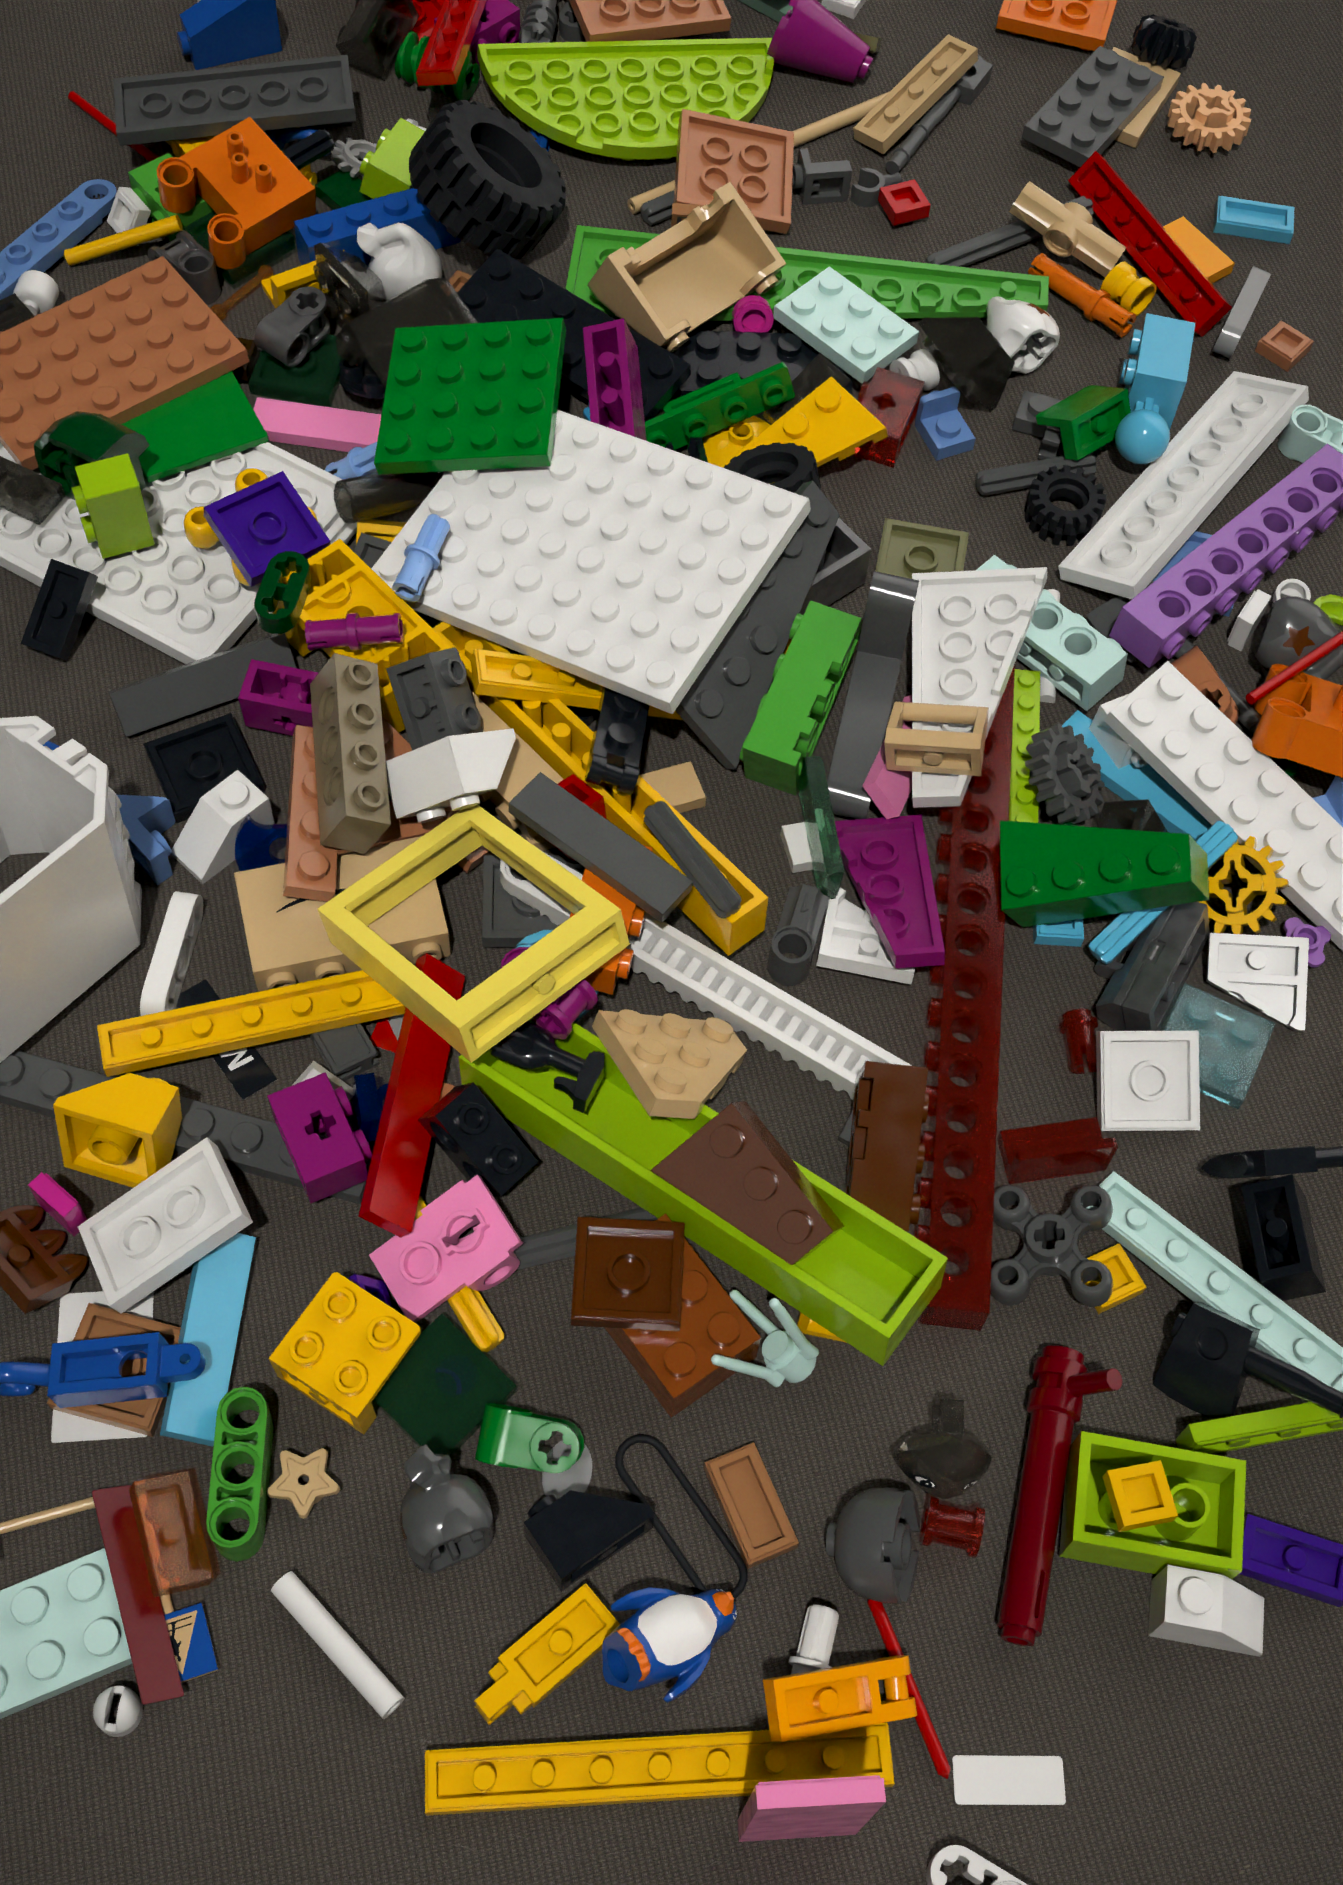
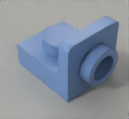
[914,387,976,461]

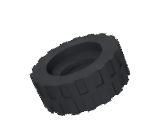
[724,443,821,493]

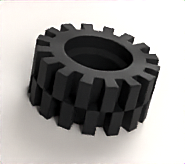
[1024,465,1106,546]

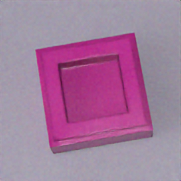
[28,1172,87,1237]

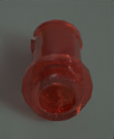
[1059,1008,1098,1074]

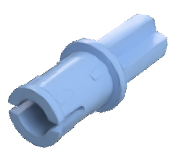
[325,442,377,483]
[392,514,450,602]

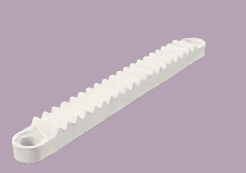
[500,851,912,1100]

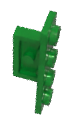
[645,362,795,450]

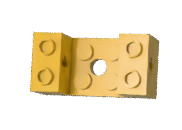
[272,539,452,733]

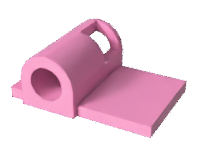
[369,1175,523,1323]

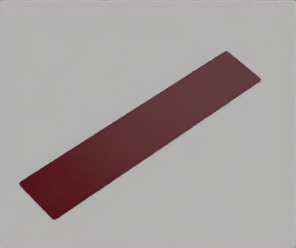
[92,1485,184,1705]

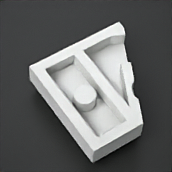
[816,885,915,985]
[1206,933,1309,1032]

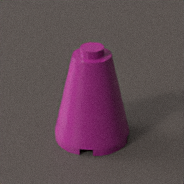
[767,0,874,83]

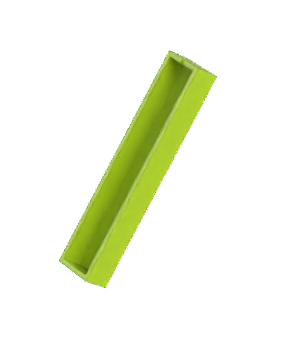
[458,1020,948,1366]

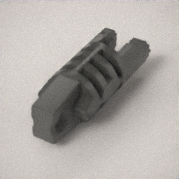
[519,0,558,43]

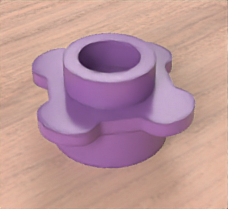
[1283,917,1331,967]

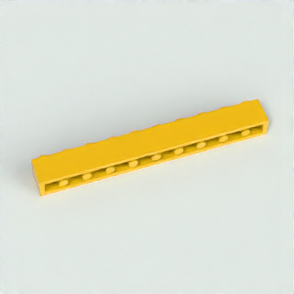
[433,622,769,956]

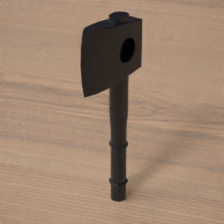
[1201,1146,1343,1178]
[1152,1302,1343,1419]

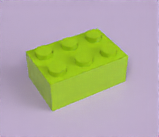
[1059,1431,1246,1580]

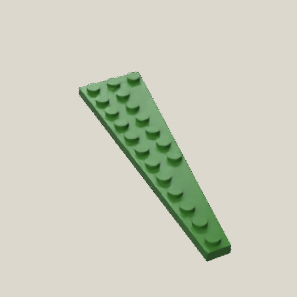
[566,225,1049,321]

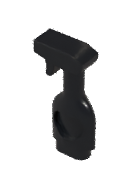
[490,1021,604,1113]

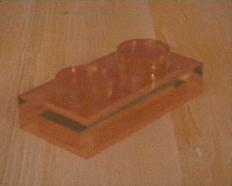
[129,1471,214,1598]

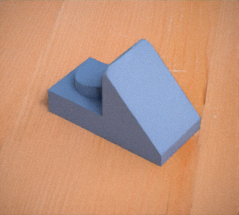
[116,794,175,885]

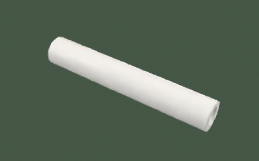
[271,1571,405,1719]

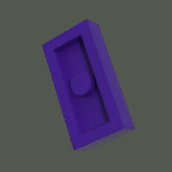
[1240,1513,1343,1607]

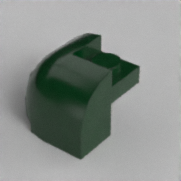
[34,411,149,500]

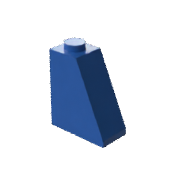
[177,0,282,70]

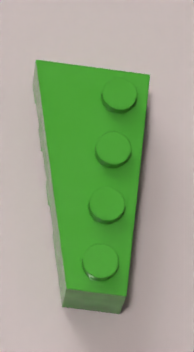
[739,600,862,796]

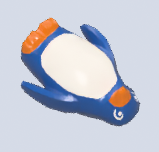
[602,1587,737,1703]

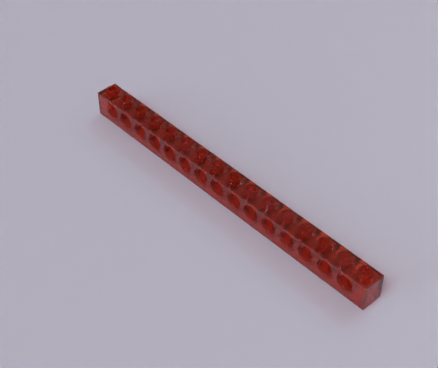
[914,664,1015,1331]

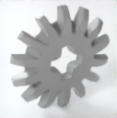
[331,138,377,179]

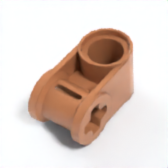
[1171,646,1239,724]

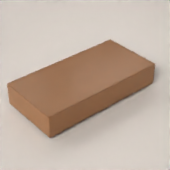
[703,1442,799,1569]

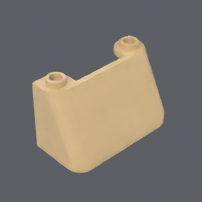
[587,182,787,353]

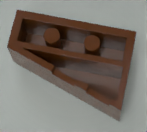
[845,1061,929,1232]
[650,1101,844,1265]

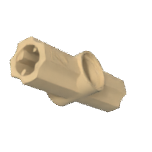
[1009,181,1127,277]

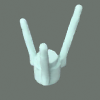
[711,1290,819,1387]

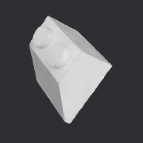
[386,728,516,823]

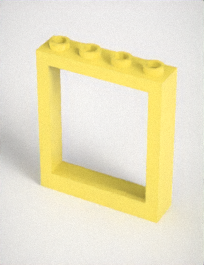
[317,805,630,1063]

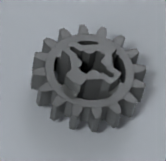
[1025,723,1105,824]

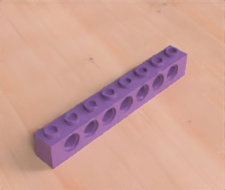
[1109,444,1343,668]

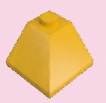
[53,1073,182,1188]

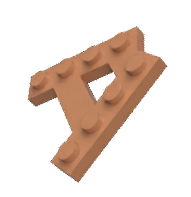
[283,717,493,902]

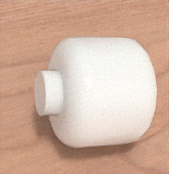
[12,270,59,317]

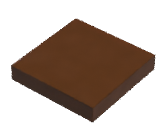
[571,1217,685,1331]

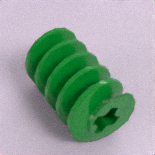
[395,31,480,101]

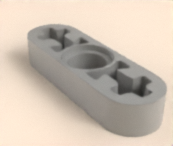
[1212,266,1271,359]

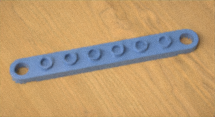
[0,179,117,310]

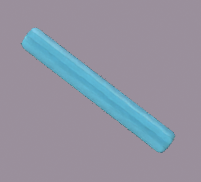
[1088,821,1238,964]

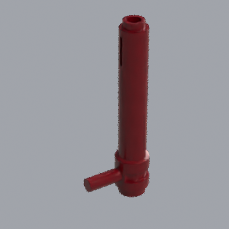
[997,1346,1122,1646]

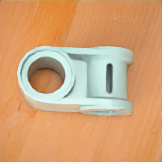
[1278,405,1343,463]

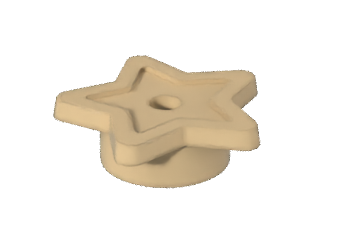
[267,1448,340,1519]

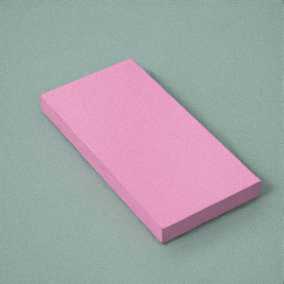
[737,1775,886,1842]

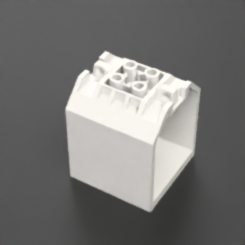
[0,716,142,1063]

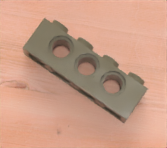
[310,653,391,854]

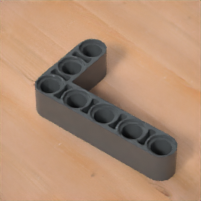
[821,571,919,819]

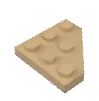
[592,1009,747,1119]

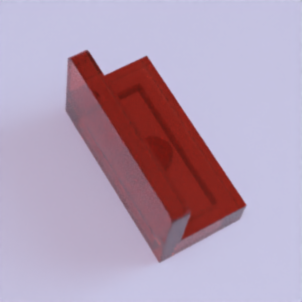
[997,1117,1118,1184]

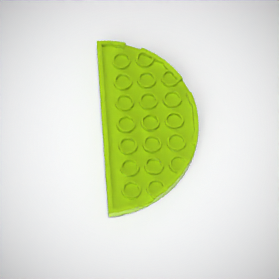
[477,38,774,161]

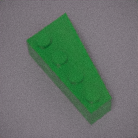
[1000,820,1209,927]

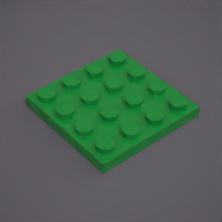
[374,318,566,475]

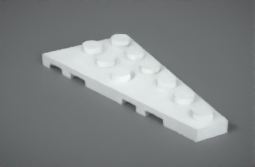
[912,567,1047,808]

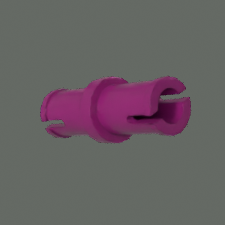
[305,613,404,651]

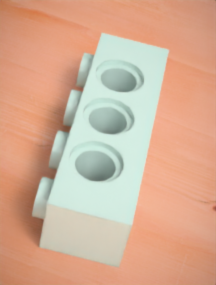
[977,555,1128,711]

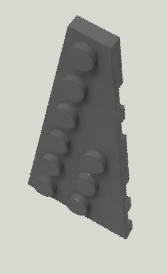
[675,481,840,770]

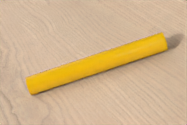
[64,214,183,266]

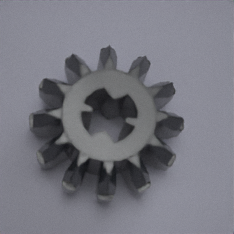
[1131,14,1197,69]

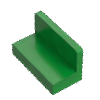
[1036,385,1131,461]

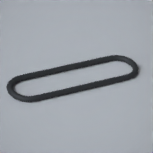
[615,1435,748,1599]

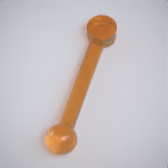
[210,265,274,320]

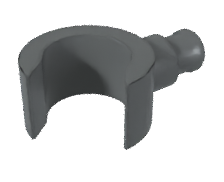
[850,168,902,207]

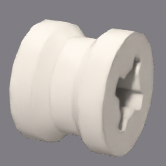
[889,349,940,399]

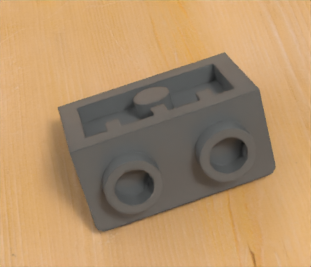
[386,648,483,750]

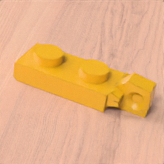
[474,1583,620,1725]

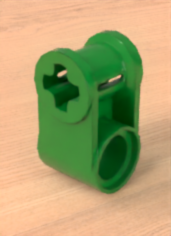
[475,1403,584,1473]

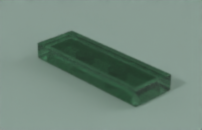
[798,756,844,899]

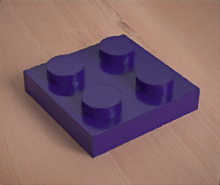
[203,471,330,587]

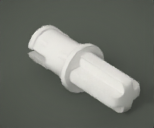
[788,1604,839,1675]

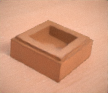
[1255,321,1314,372]

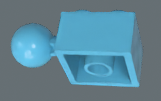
[1115,313,1195,464]

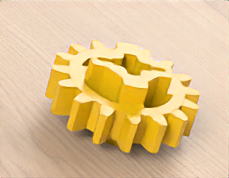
[1199,836,1289,934]

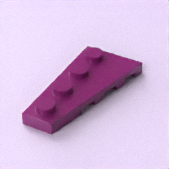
[828,815,945,969]

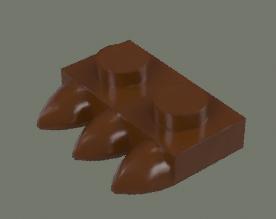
[0,1205,87,1314]

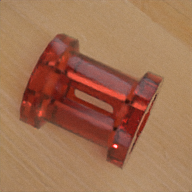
[920,1496,985,1558]

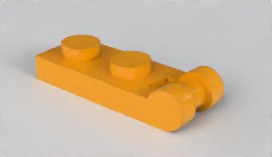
[763,1655,917,1742]

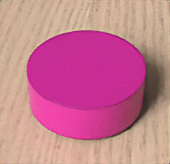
[732,295,774,333]

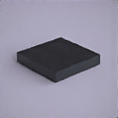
[143,713,265,823]

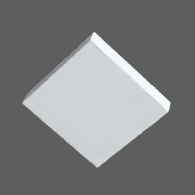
[1096,1031,1200,1131]

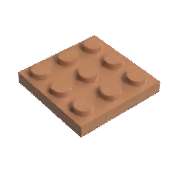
[674,109,794,234]

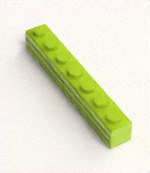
[1005,669,1040,823]

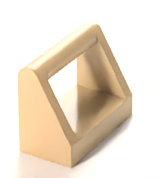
[884,702,989,776]

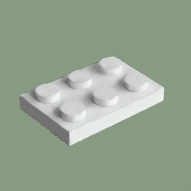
[78,1137,253,1314]

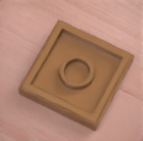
[47,1303,181,1437]

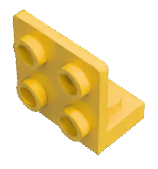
[268,1272,421,1435]

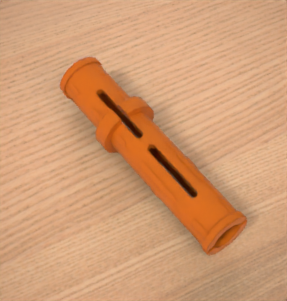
[1028,253,1136,337]

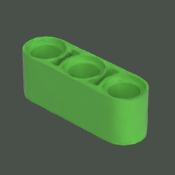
[206,1387,274,1561]

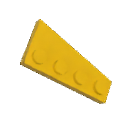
[720,376,888,484]

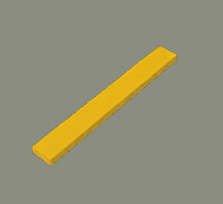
[425,1723,895,1816]

